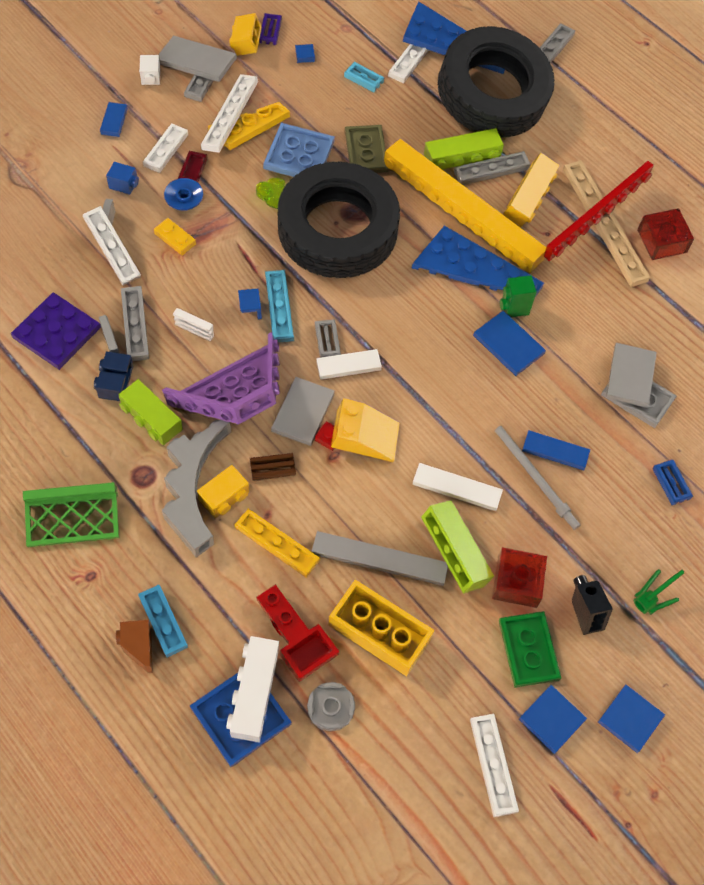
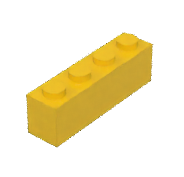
[502,153,559,227]

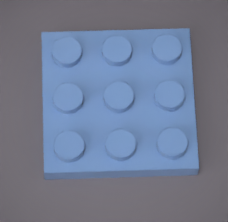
[263,123,335,177]

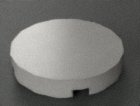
[307,682,355,732]

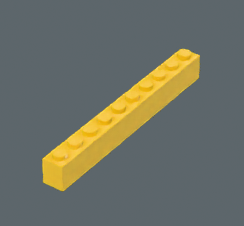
[383,139,546,274]

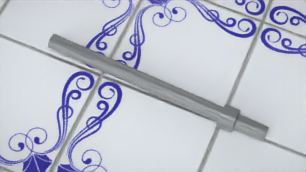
[495,426,581,530]

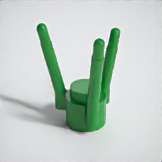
[633,569,684,615]

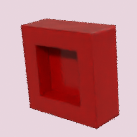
[315,421,335,451]

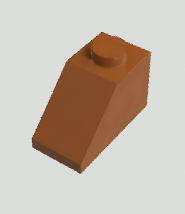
[116,619,153,673]

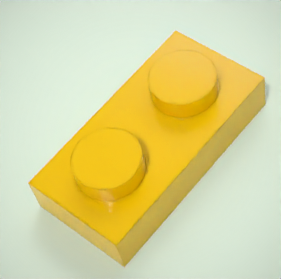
[154,218,196,256]

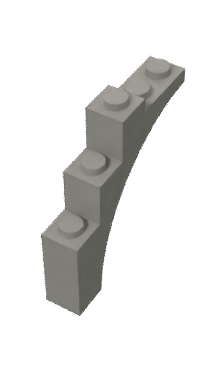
[162,419,231,557]

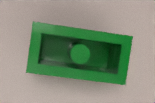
[500,275,537,317]

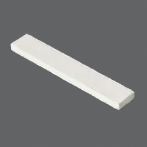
[201,74,258,153]

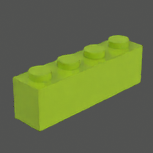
[424,128,504,170]
[421,500,494,594]

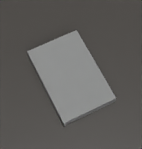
[606,343,657,407]
[271,377,335,446]
[601,381,677,428]

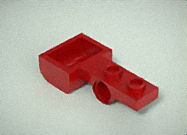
[256,584,339,682]

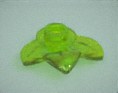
[255,178,285,209]

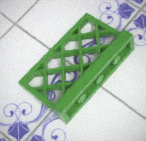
[23,482,119,547]

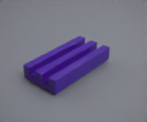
[259,13,282,45]

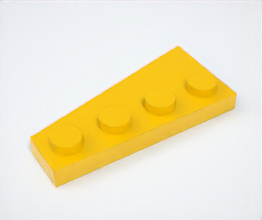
[208,102,290,150]

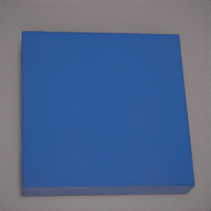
[598,684,665,753]
[518,685,587,754]

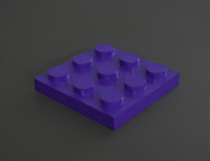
[11,292,101,370]

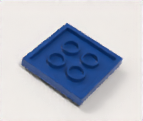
[190,673,292,768]

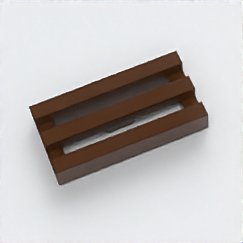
[250,453,296,481]

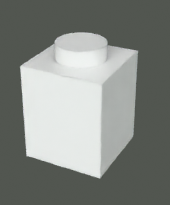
[139,55,161,85]

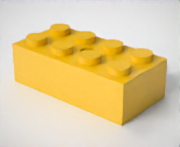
[328,580,435,677]

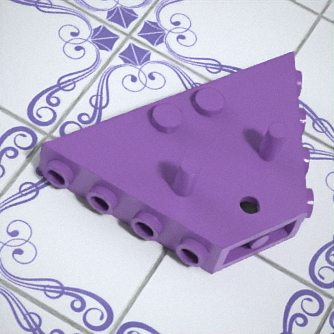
[162,332,280,424]

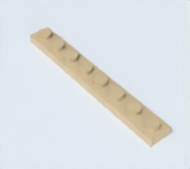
[563,161,650,287]

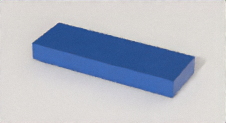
[522,430,590,471]

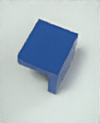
[238,288,262,320]

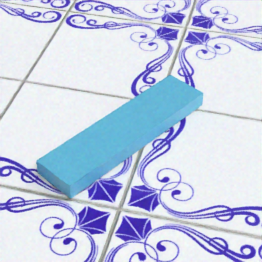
[265,270,294,343]

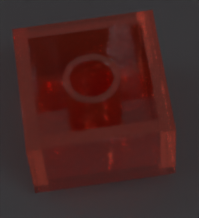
[637,208,694,260]
[492,547,547,608]

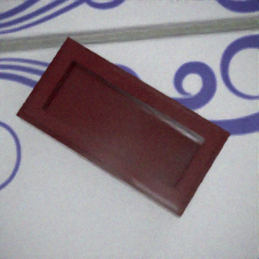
[178,150,208,182]

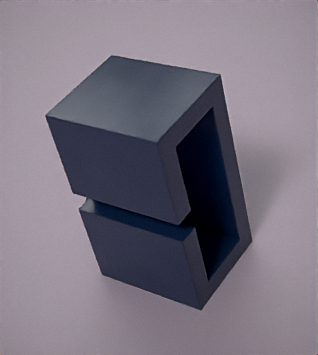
[94,351,134,401]

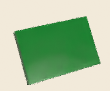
[498,611,561,688]

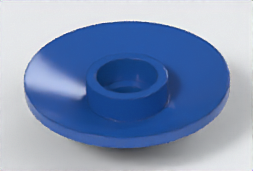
[164,178,203,210]

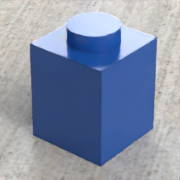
[106,162,139,194]

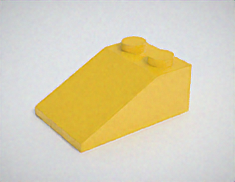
[331,398,400,462]

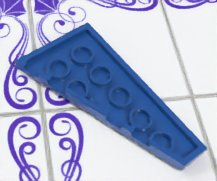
[403,1,505,74]

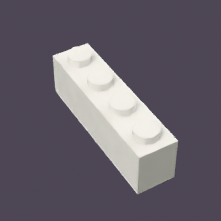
[226,636,279,743]

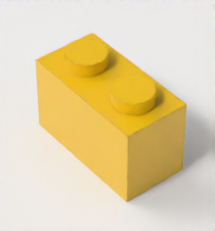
[229,13,262,56]
[197,465,249,518]

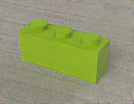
[118,379,183,446]

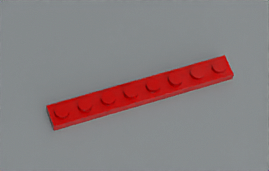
[544,161,654,261]

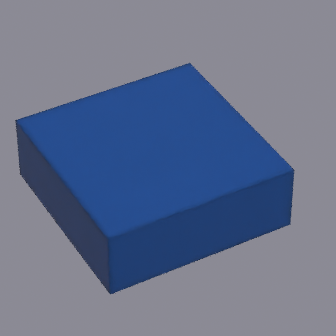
[295,44,315,63]

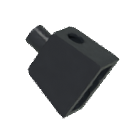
[572,575,613,635]

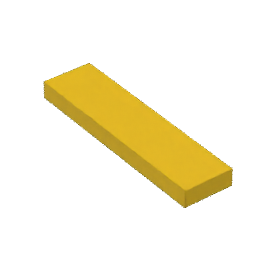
[234,508,320,578]

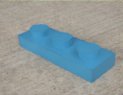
[138,584,188,658]

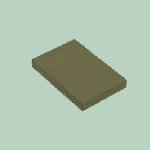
[345,125,388,173]

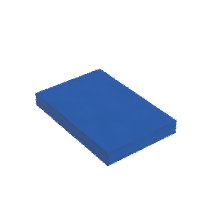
[473,311,546,376]

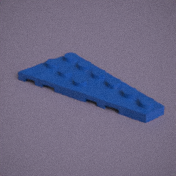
[412,225,544,297]

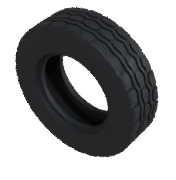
[437,26,555,138]
[278,162,400,278]

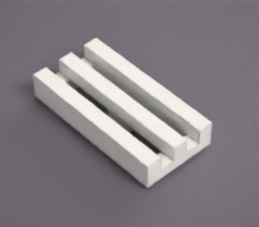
[173,308,214,341]

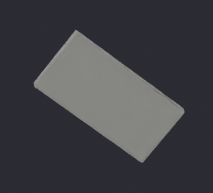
[159,36,237,82]

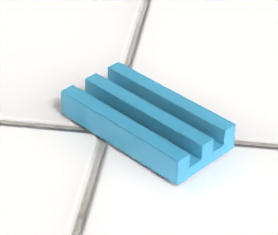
[344,62,384,93]

